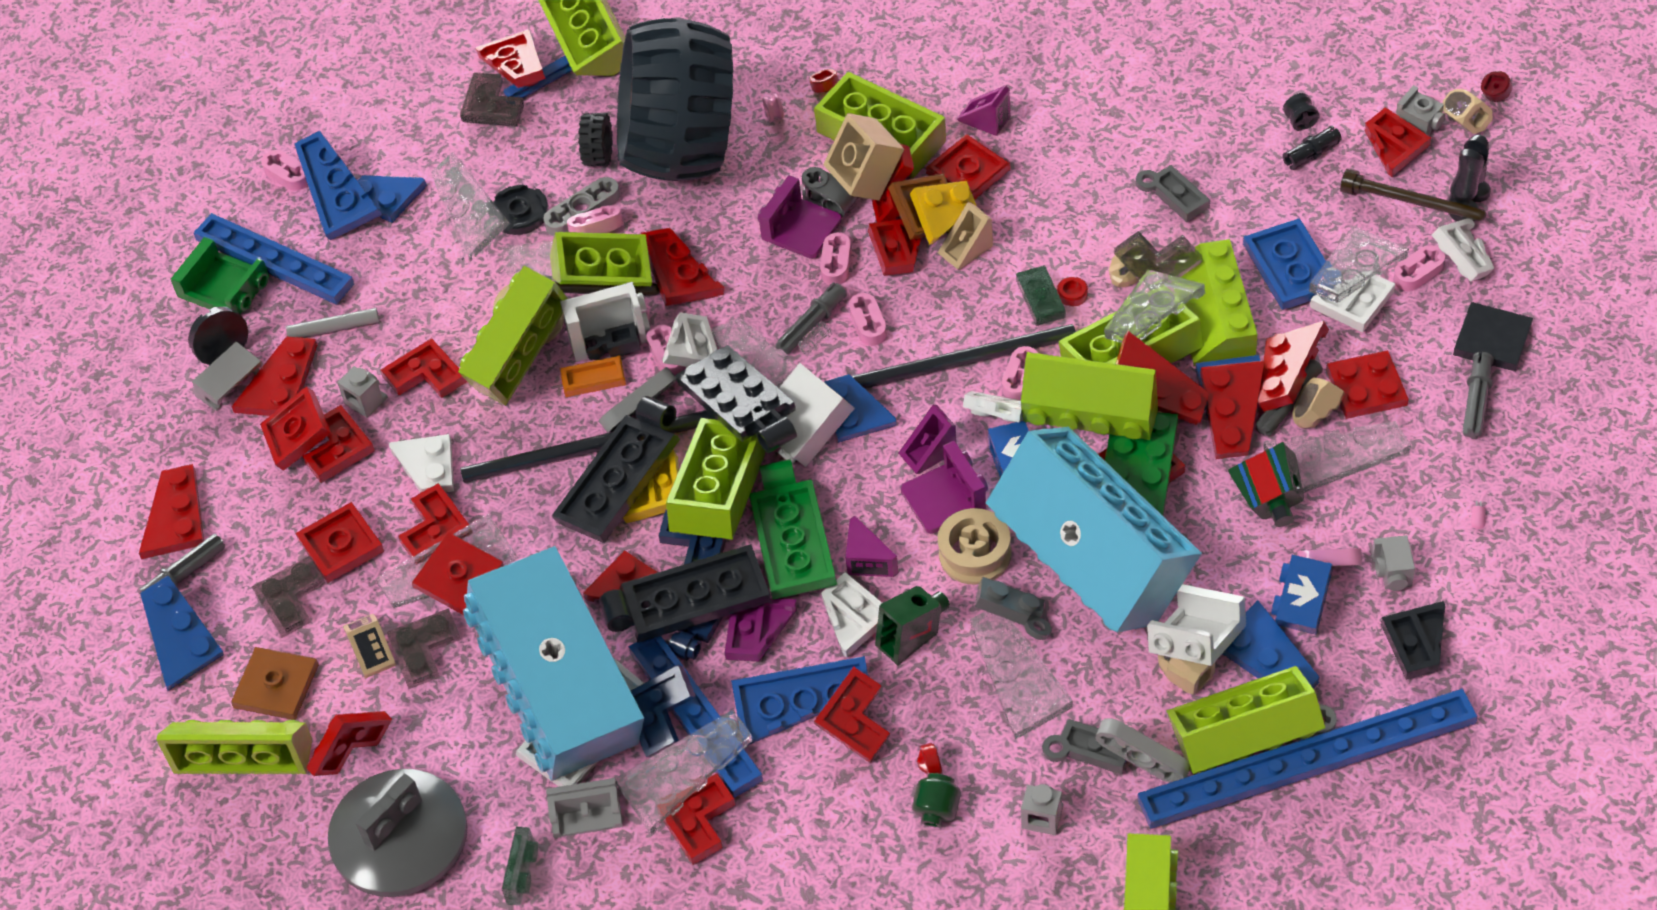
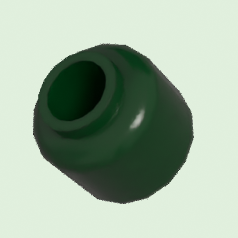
[912,773,961,828]

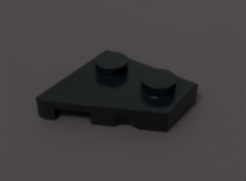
[1381,601,1445,680]

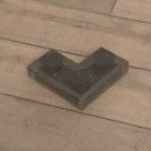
[460,72,524,127]
[1114,231,1202,293]
[252,556,326,638]
[387,608,461,689]

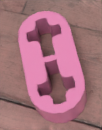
[261,150,308,191]
[567,205,623,233]
[820,232,851,285]
[1393,245,1446,291]
[849,293,887,346]
[646,324,686,375]
[1002,346,1038,400]
[1297,548,1362,567]

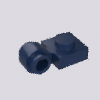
[669,617,723,661]

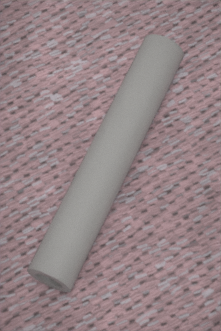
[286,308,379,338]

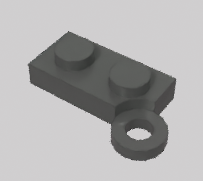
[1135,165,1210,222]
[975,577,1052,640]
[1042,719,1127,775]

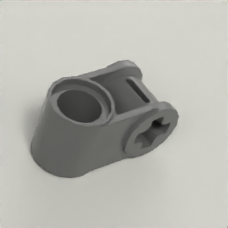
[802,167,859,218]

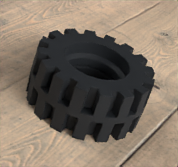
[578,113,613,166]

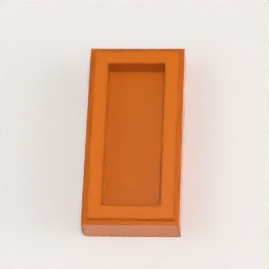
[560,356,626,398]

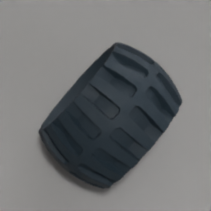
[617,18,733,181]

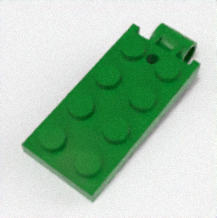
[1105,412,1178,517]
[749,459,837,600]

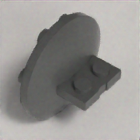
[328,769,467,897]

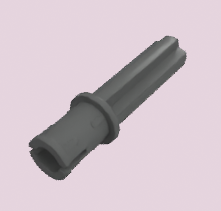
[775,282,847,355]
[1463,352,1494,439]
[1256,359,1323,436]
[137,534,225,596]

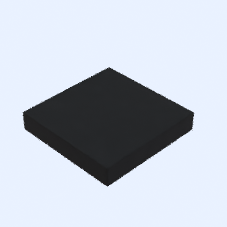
[1453,302,1533,372]

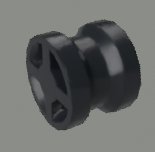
[1283,93,1320,131]

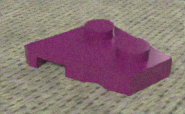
[724,598,797,662]

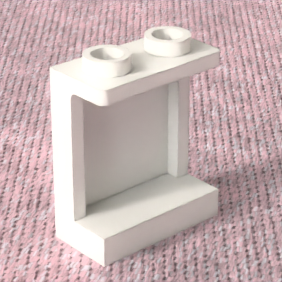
[560,282,650,362]
[1147,584,1246,666]

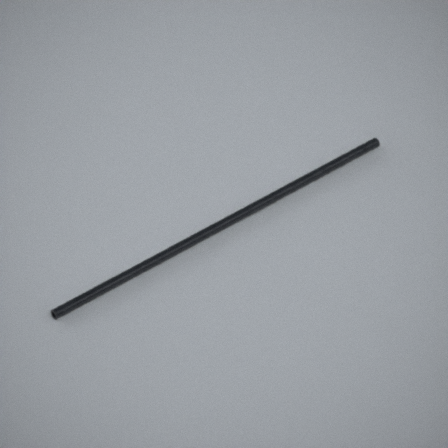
[460,324,1076,483]

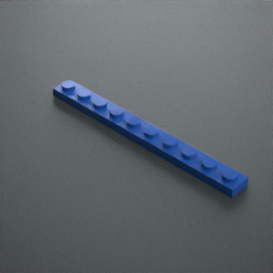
[1137,688,1478,829]

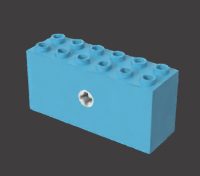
[986,427,1202,633]
[463,546,644,781]

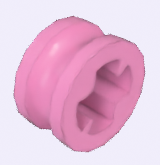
[762,93,784,122]

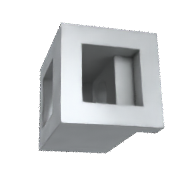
[1396,85,1445,135]
[337,366,388,418]
[1371,535,1415,591]
[1021,784,1064,836]

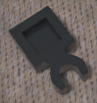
[584,322,641,360]

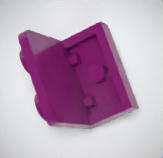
[758,175,841,259]
[901,441,988,534]

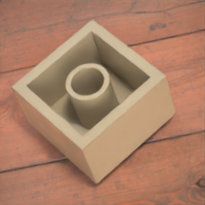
[823,113,904,200]

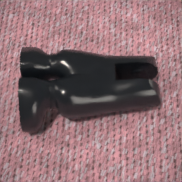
[1447,135,1491,222]

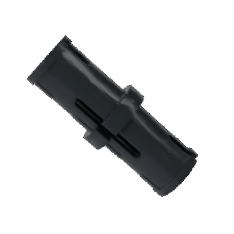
[1282,125,1342,170]

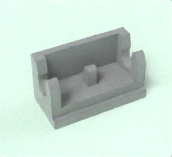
[192,342,262,411]
[546,778,623,838]

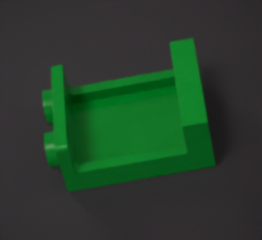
[170,237,270,315]

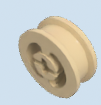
[938,508,1011,585]

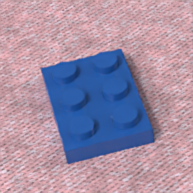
[1243,218,1340,310]

